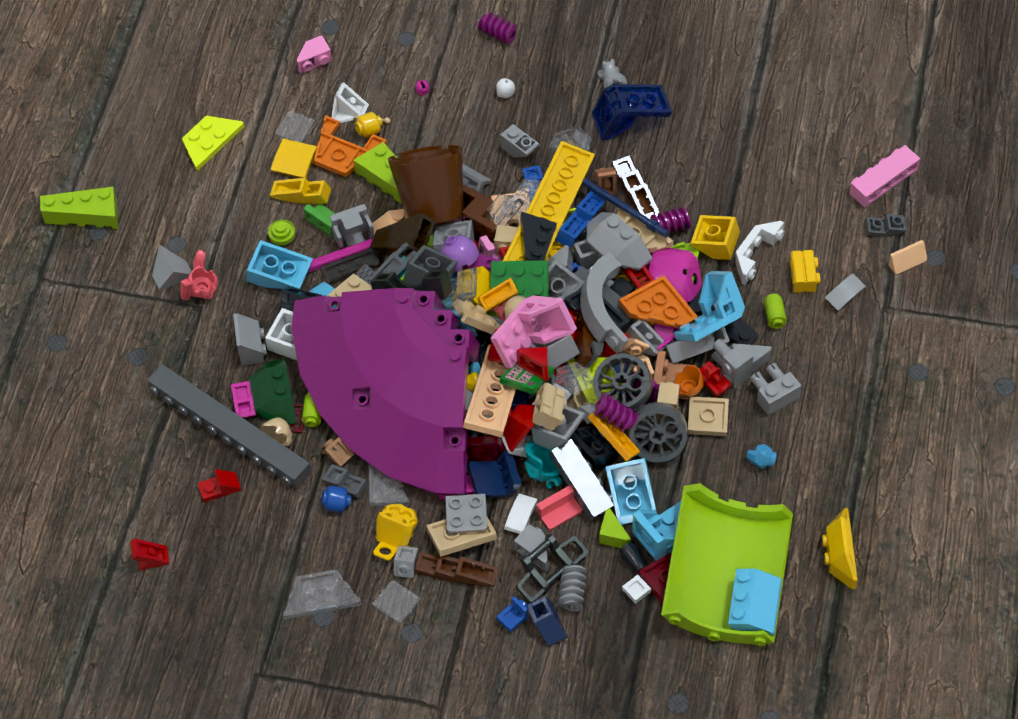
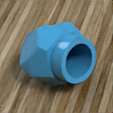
[746,444,776,469]

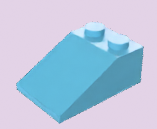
[246,240,313,290]
[606,458,657,525]

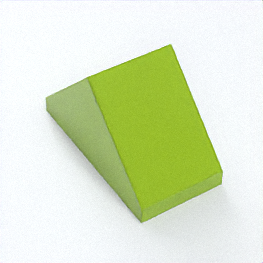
[599,508,631,548]

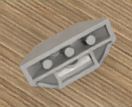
[586,212,653,271]

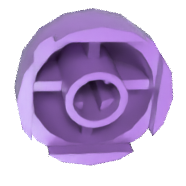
[440,235,479,272]

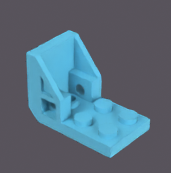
[674,271,745,342]
[632,501,681,561]

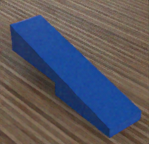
[555,190,607,249]

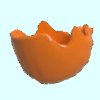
[674,365,704,397]

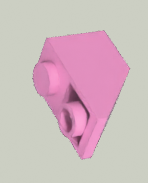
[297,35,332,73]

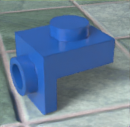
[496,596,528,633]

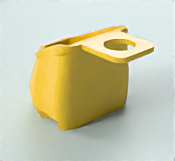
[373,504,418,561]

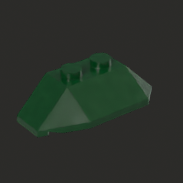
[249,359,297,425]

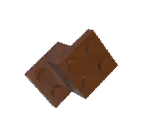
[462,185,497,244]

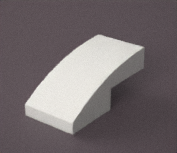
[504,494,537,534]

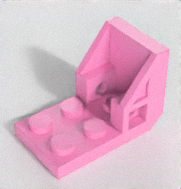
[490,296,577,369]

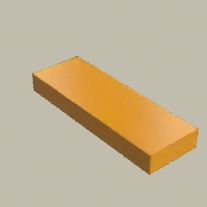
[588,411,640,462]

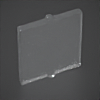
[274,111,315,143]
[372,580,421,624]

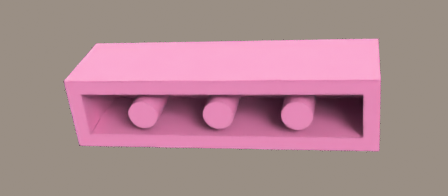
[849,145,920,208]

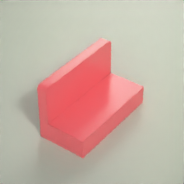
[536,485,582,531]

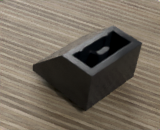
[570,424,619,470]

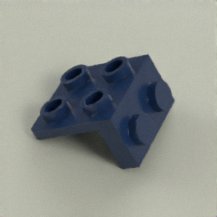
[468,451,521,497]

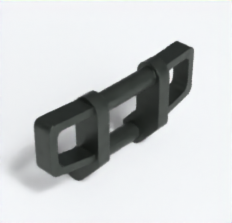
[516,534,588,603]

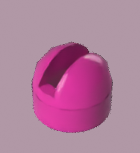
[415,80,430,95]

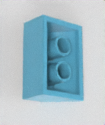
[728,569,782,635]

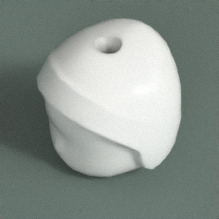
[496,78,515,98]

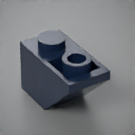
[527,596,568,646]

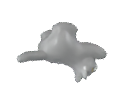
[597,59,629,96]

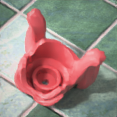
[180,250,218,300]

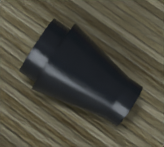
[619,542,646,573]

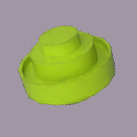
[268,220,296,245]

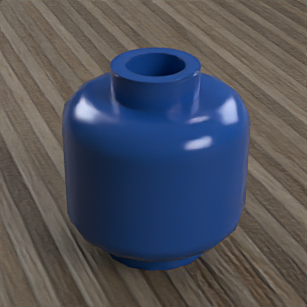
[321,486,351,513]

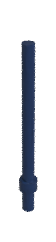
[582,178,669,238]

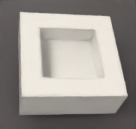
[622,575,651,604]

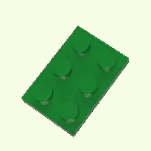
[491,260,549,300]

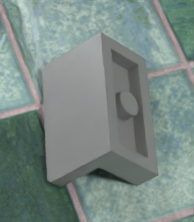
[463,164,492,193]

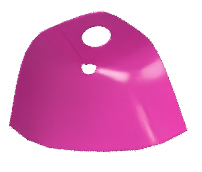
[649,248,702,303]

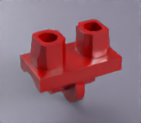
[699,361,732,398]

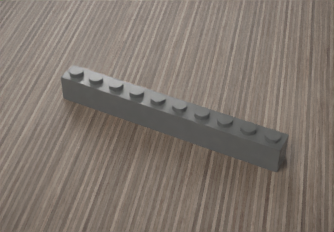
[147,364,312,489]

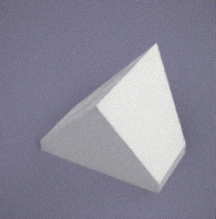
[331,82,369,123]

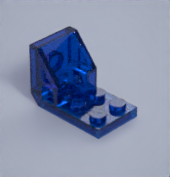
[592,84,672,140]

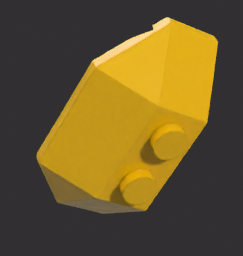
[822,508,858,589]

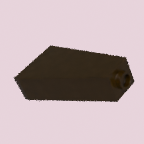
[370,213,436,255]

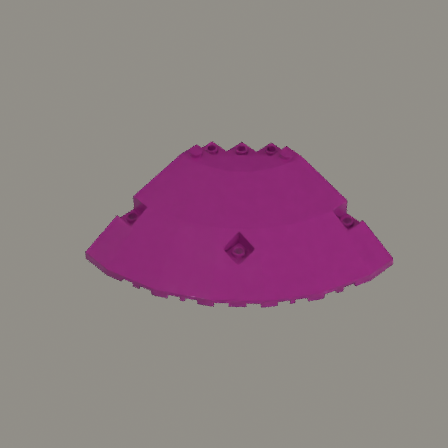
[291,288,480,495]

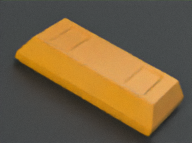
[478,278,519,312]

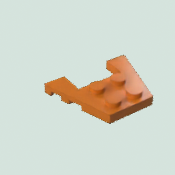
[314,115,387,177]

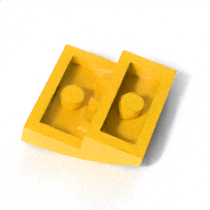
[271,139,317,179]

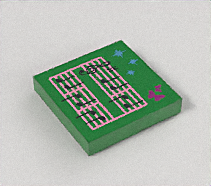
[500,361,554,395]

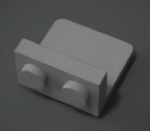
[445,494,487,533]

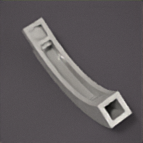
[580,252,629,354]

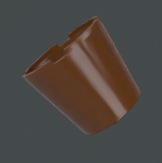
[388,144,463,224]

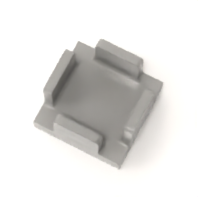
[330,204,374,248]

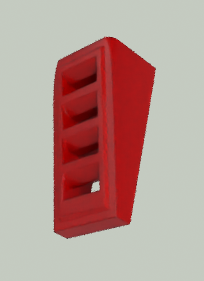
[621,266,654,289]

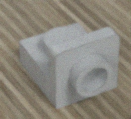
[394,546,418,578]

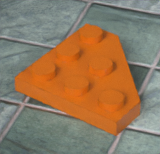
[618,275,698,329]

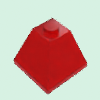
[503,405,535,452]

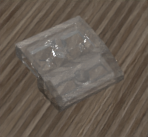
[442,268,477,310]

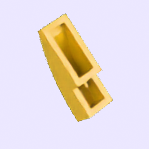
[270,178,331,204]

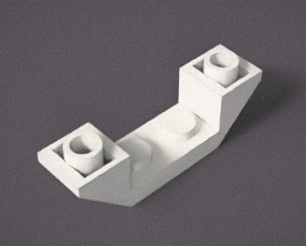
[735,221,785,285]

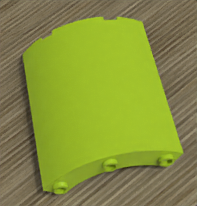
[661,483,793,646]

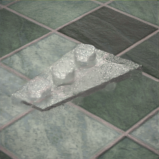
[369,464,409,506]

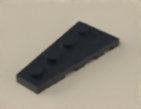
[689,289,758,345]

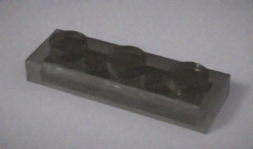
[321,248,380,285]

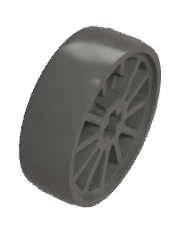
[593,353,653,412]
[628,402,688,462]

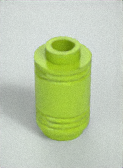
[764,294,787,329]
[302,392,322,427]

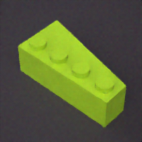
[40,187,119,229]

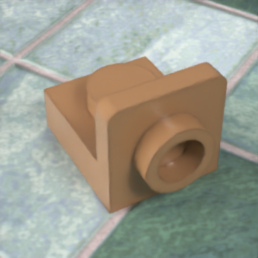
[321,437,354,467]

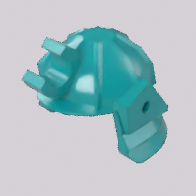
[525,441,562,489]

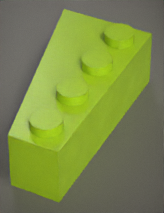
[353,142,402,204]

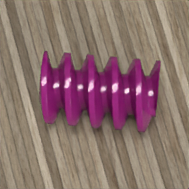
[478,11,517,45]
[650,207,691,234]
[594,392,639,432]

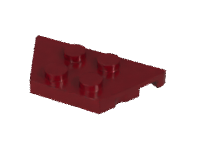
[453,435,517,464]

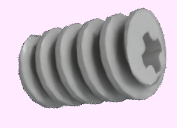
[558,565,587,612]

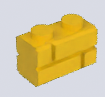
[790,250,820,293]

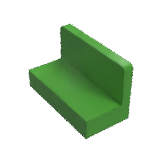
[303,204,335,238]

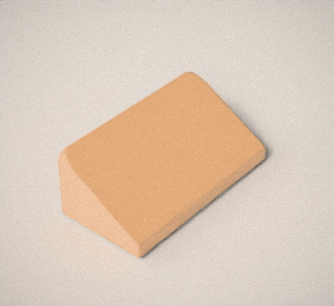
[888,240,927,274]

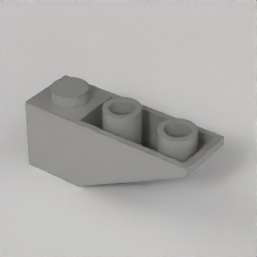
[665,327,730,363]

